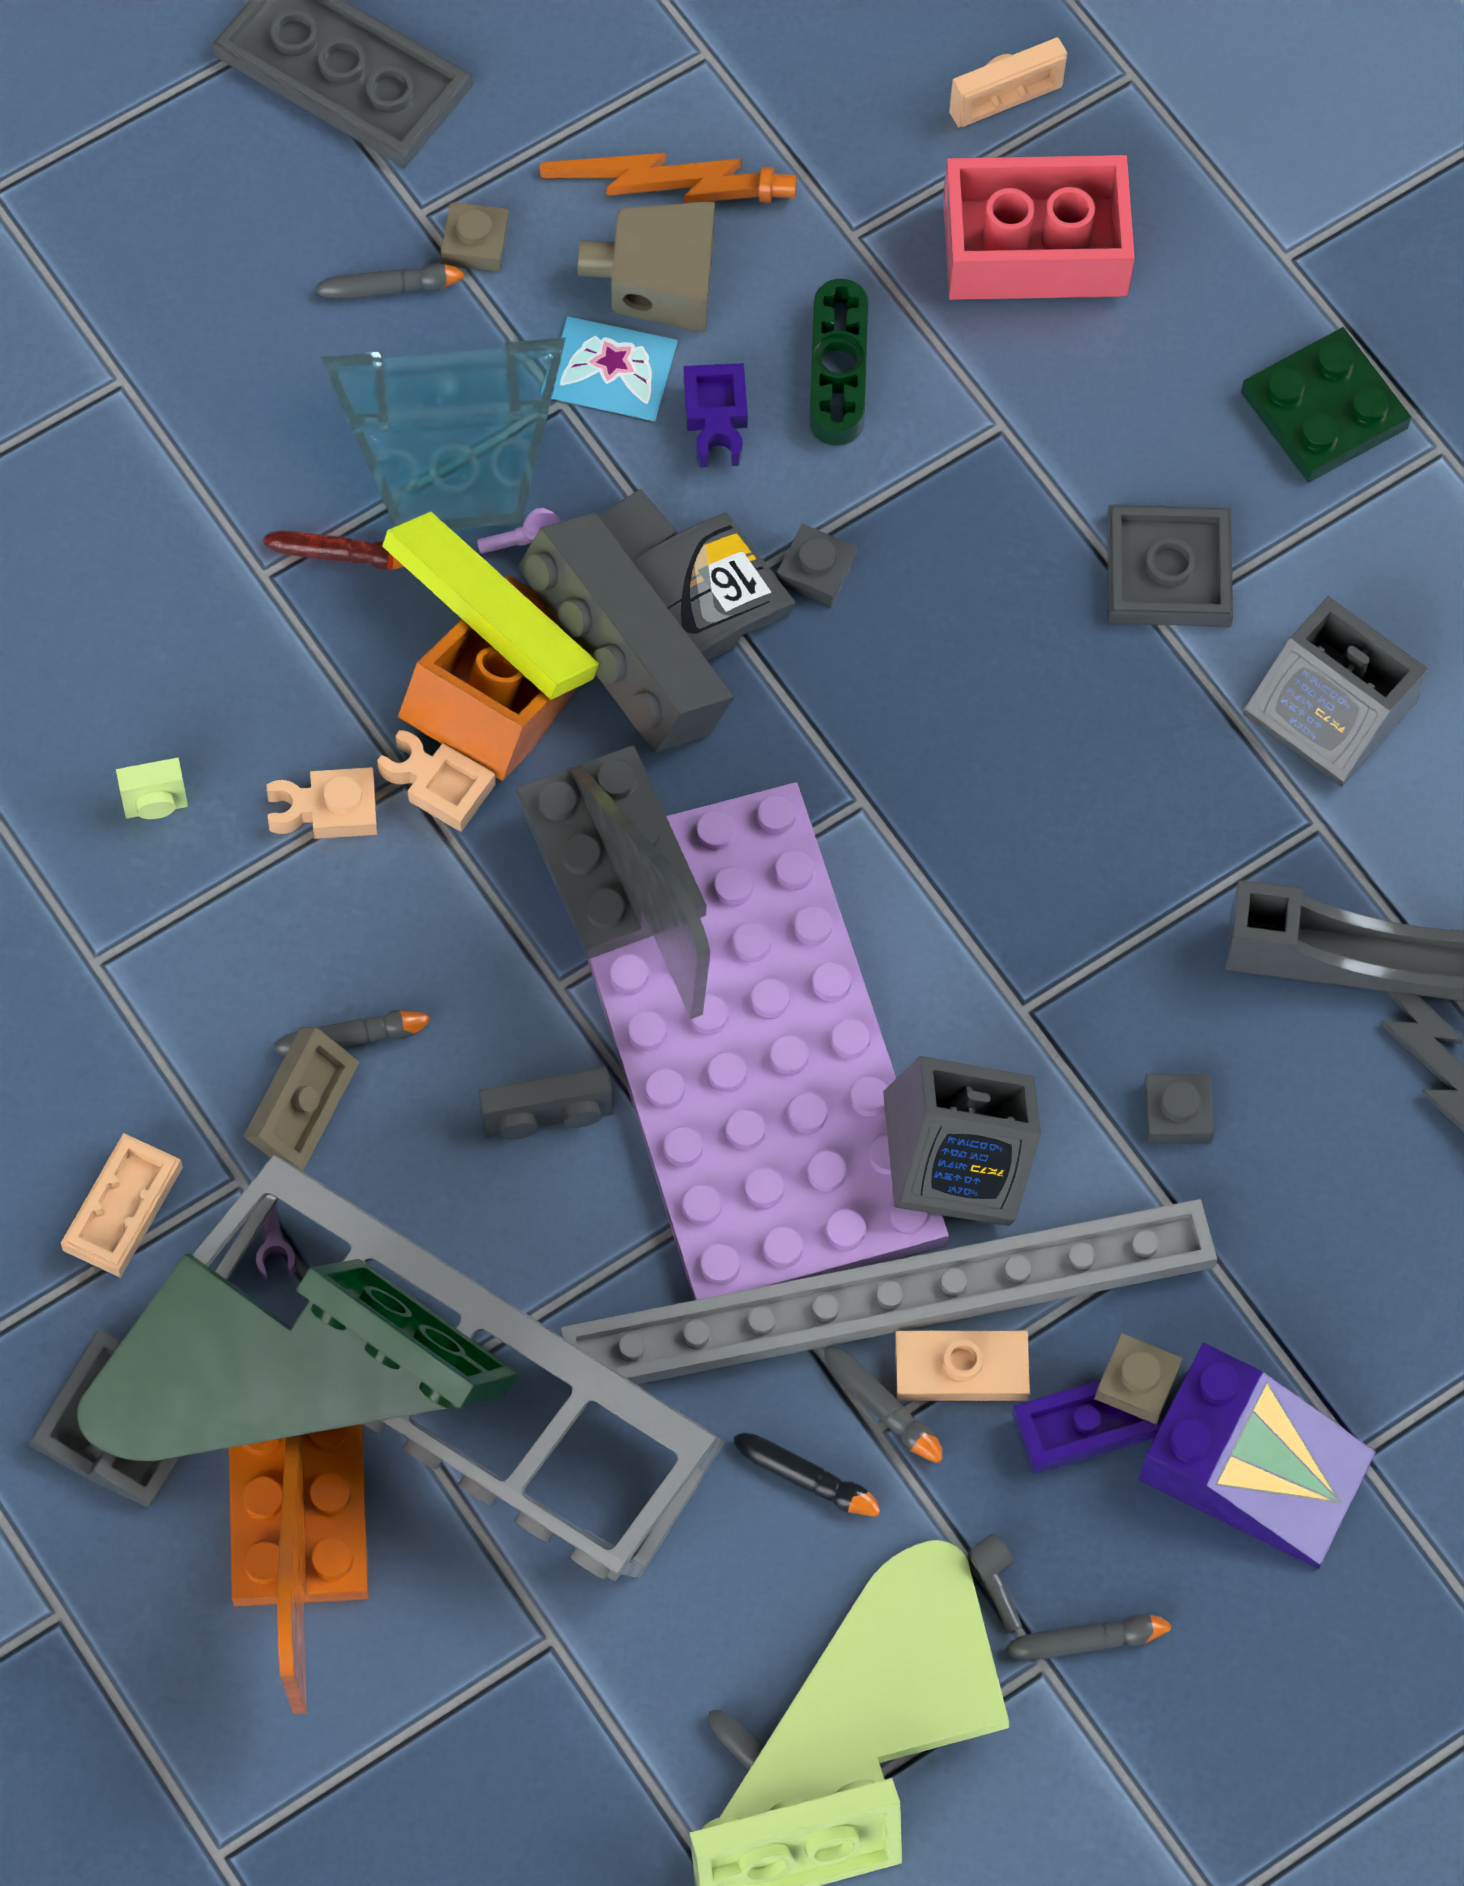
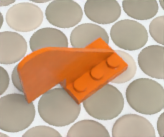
[229,1424,369,1714]

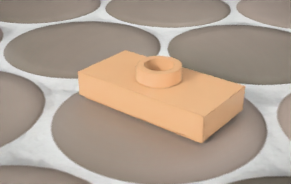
[949,37,1067,128]
[61,1133,183,1278]
[895,1331,1030,1401]

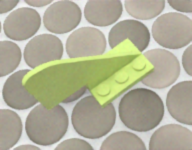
[690,1540,1009,1886]

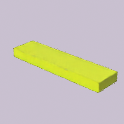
[382,511,600,700]

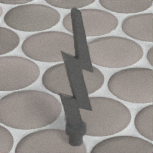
[1381,991,1464,1132]

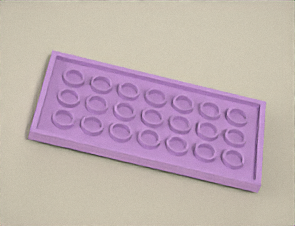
[588,782,949,1300]

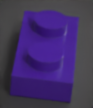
[1012,1379,1160,1475]

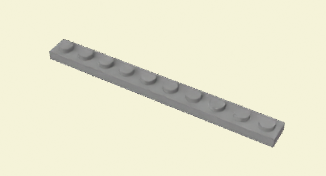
[560,1199,1217,1384]

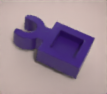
[683,363,748,468]

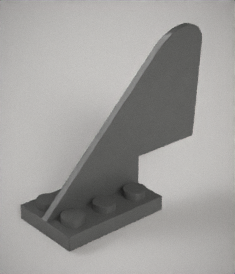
[516,745,710,1019]

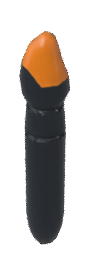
[734,1433,880,1517]

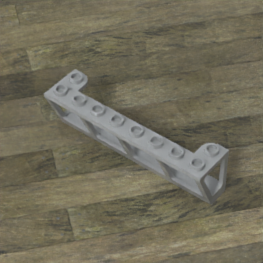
[193,1155,726,1581]

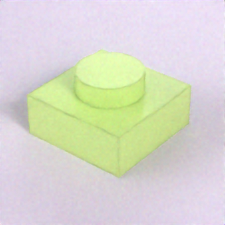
[116,757,188,819]

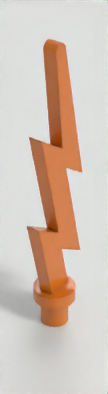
[540,153,797,203]

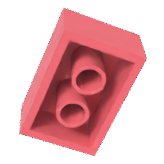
[943,155,1135,300]

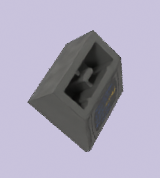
[1243,596,1428,787]
[883,1056,1041,1226]

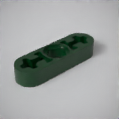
[809,279,868,446]

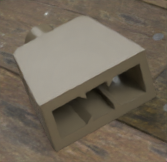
[577,202,715,332]

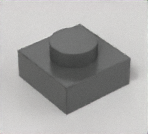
[776,524,858,607]
[1144,1074,1214,1144]

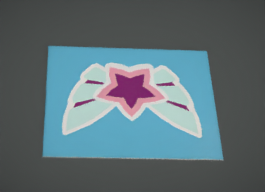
[544,316,678,421]

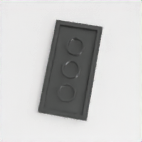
[212,0,473,168]

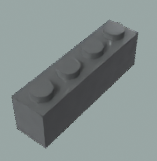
[517,513,734,753]

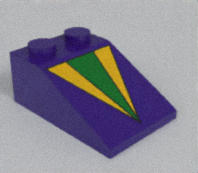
[1138,1343,1376,1569]

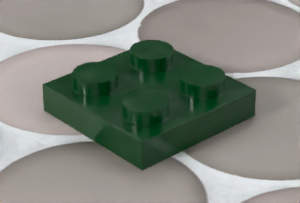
[1241,327,1411,483]

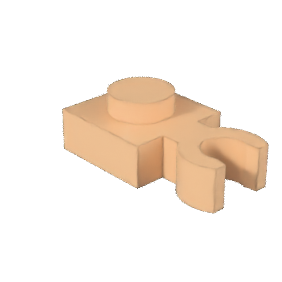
[377,730,496,832]
[266,767,377,839]

